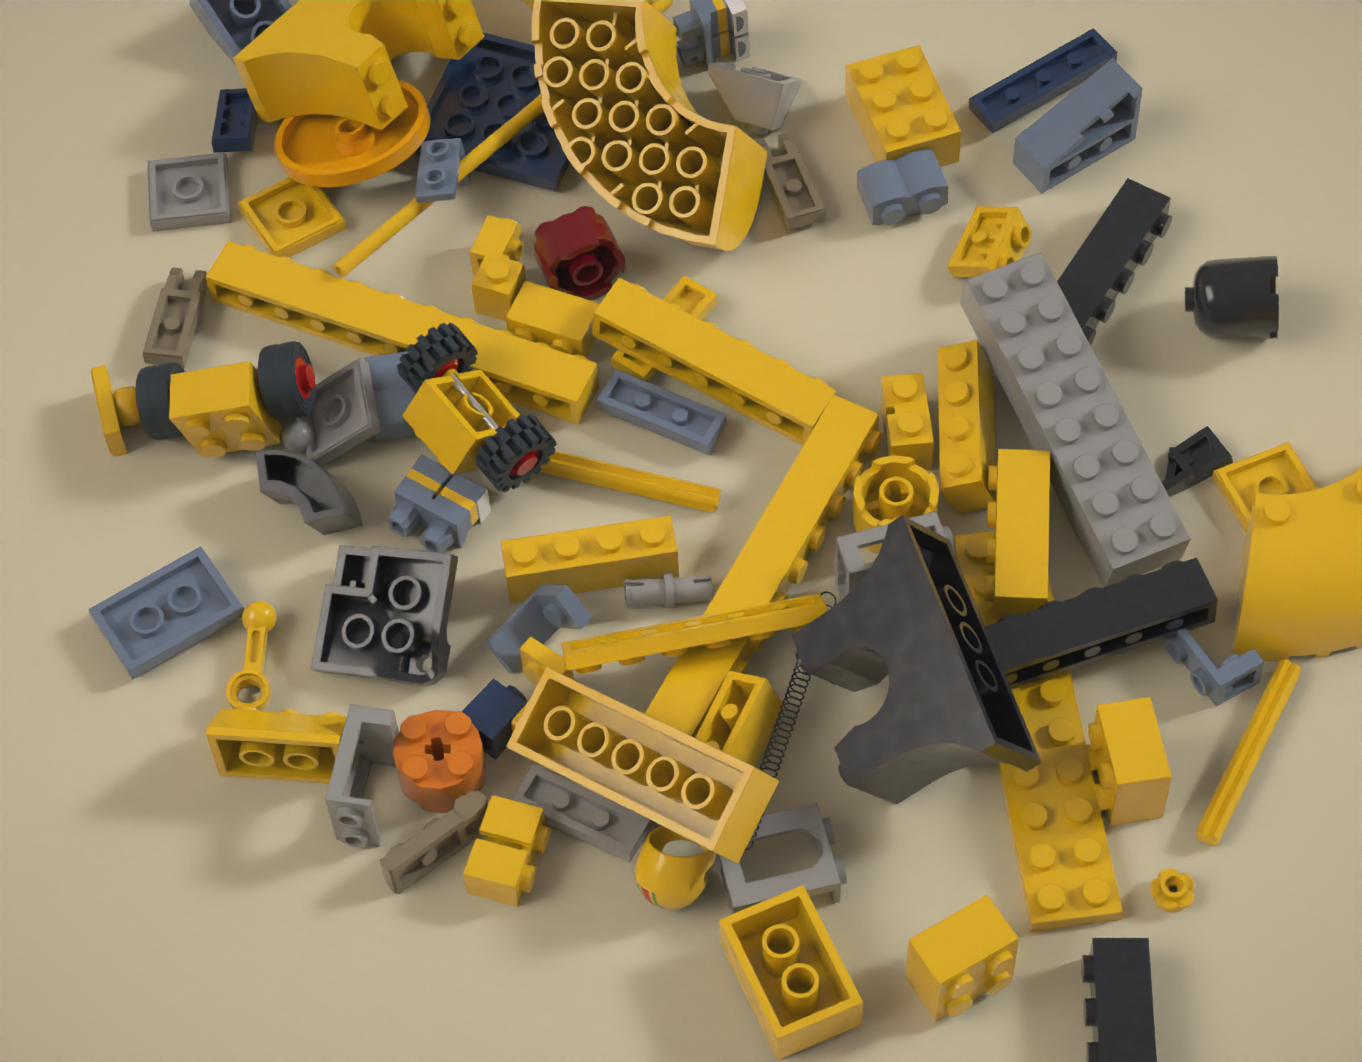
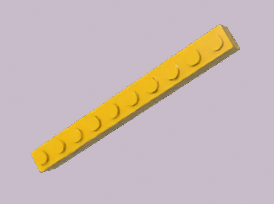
[206,241,599,425]
[645,395,882,738]

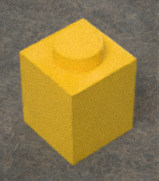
[471,253,526,321]

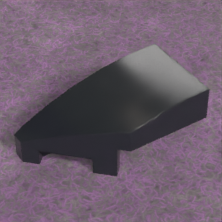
[1162,426,1233,496]

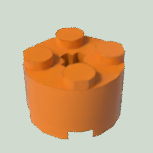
[393,710,487,813]

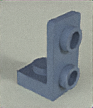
[415,138,471,203]
[486,584,593,673]
[1165,629,1264,706]

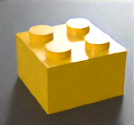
[1085,697,1172,826]
[905,895,1019,1021]

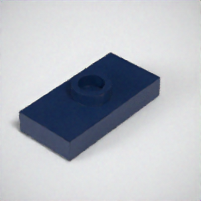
[211,88,258,153]

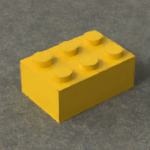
[845,45,961,167]
[719,885,863,1061]

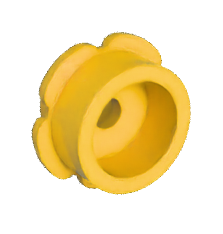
[1150,868,1195,913]

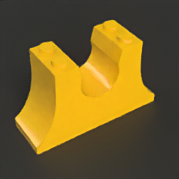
[233,0,484,130]

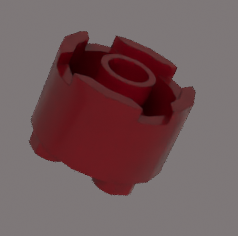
[534,206,626,301]

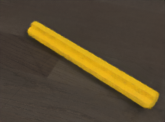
[540,450,721,512]
[1195,659,1301,846]

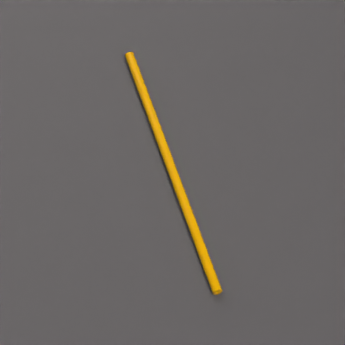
[333,0,673,278]

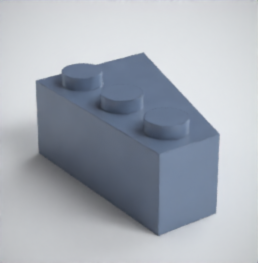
[1013,58,1143,193]

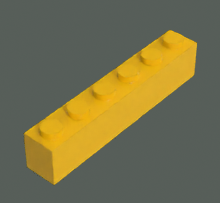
[592,278,836,445]

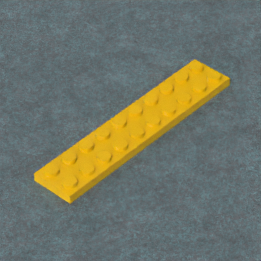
[953,530,1123,931]

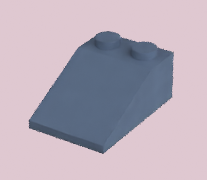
[189,0,292,66]

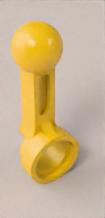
[226,600,277,711]

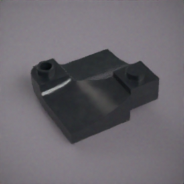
[311,545,458,686]

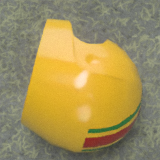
[634,826,716,910]

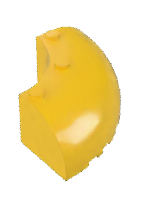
[532,0,768,251]
[1232,467,1362,661]

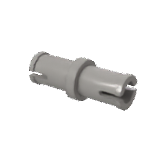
[624,573,713,608]

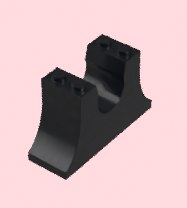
[792,515,1042,804]

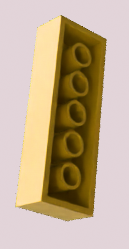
[506,667,779,864]

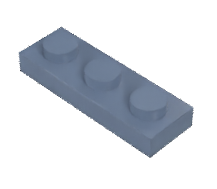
[596,369,727,455]

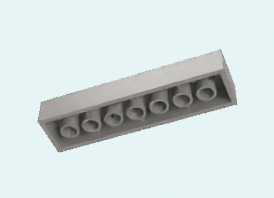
[960,252,1191,587]

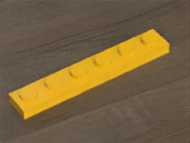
[561,593,827,674]

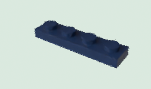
[968,28,1118,133]

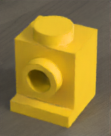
[469,215,524,276]

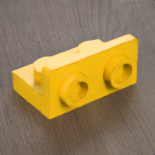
[947,206,1032,277]

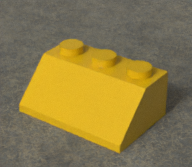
[206,706,347,784]

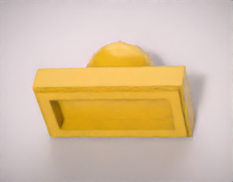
[90,365,141,457]

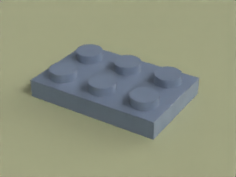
[88,546,244,680]

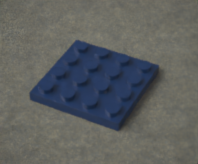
[413,32,570,192]

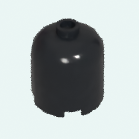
[1185,256,1279,339]

